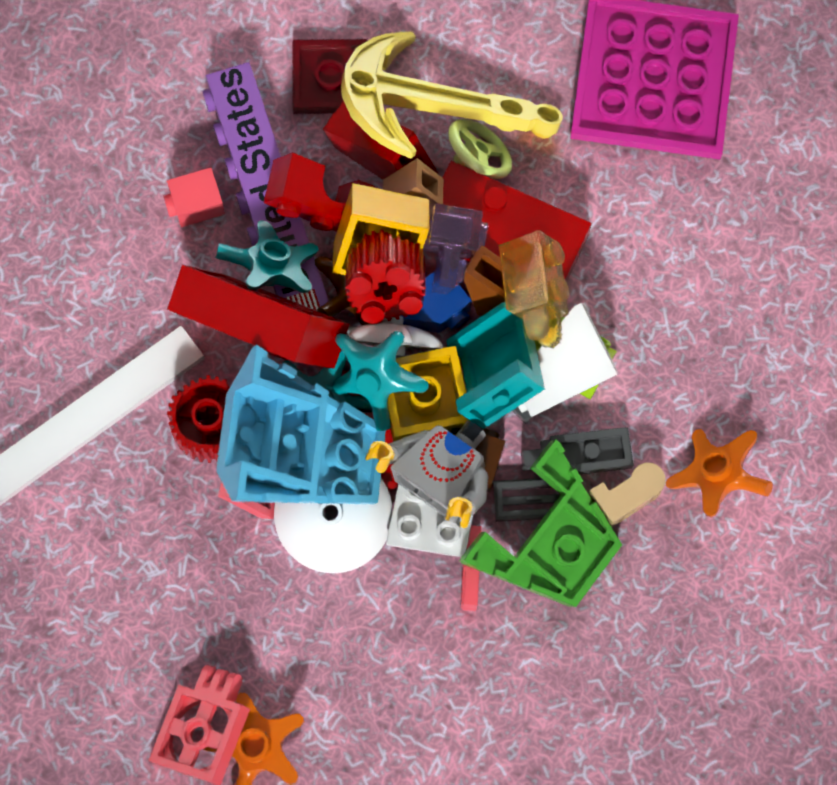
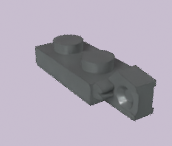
[521,427,634,475]

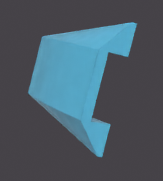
[216,345,386,504]

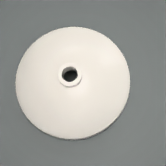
[274,478,393,573]

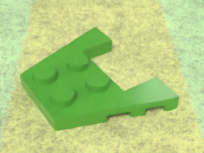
[459,439,622,607]

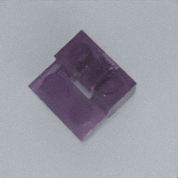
[423,204,488,295]

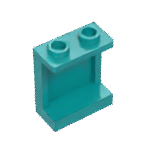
[446,302,545,429]

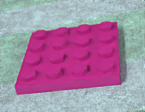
[570,0,739,160]

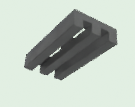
[493,478,560,522]

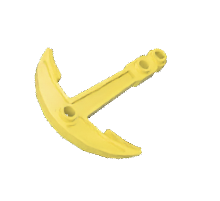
[341,32,563,159]

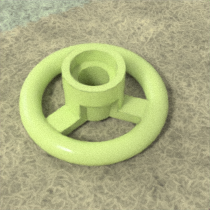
[448,119,512,179]

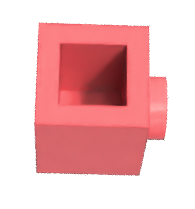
[163,167,225,228]

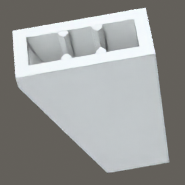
[519,303,619,417]

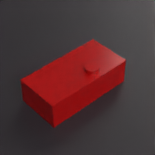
[425,161,592,303]
[167,265,350,369]

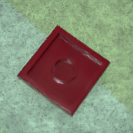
[292,39,368,114]

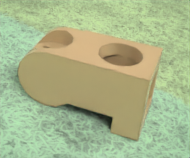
[589,463,666,527]

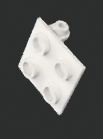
[386,484,478,557]

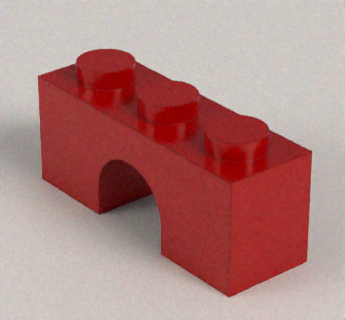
[264,152,381,232]

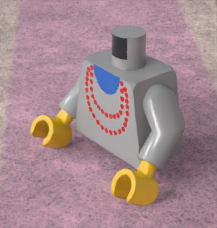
[365,421,488,528]

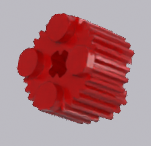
[345,229,426,324]
[167,375,231,463]

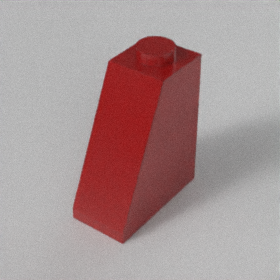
[323,101,438,180]

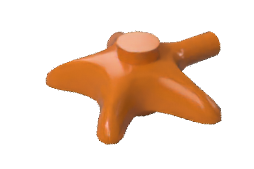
[666,429,773,517]
[203,692,304,785]

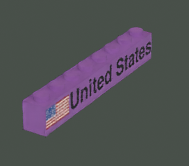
[202,62,329,365]

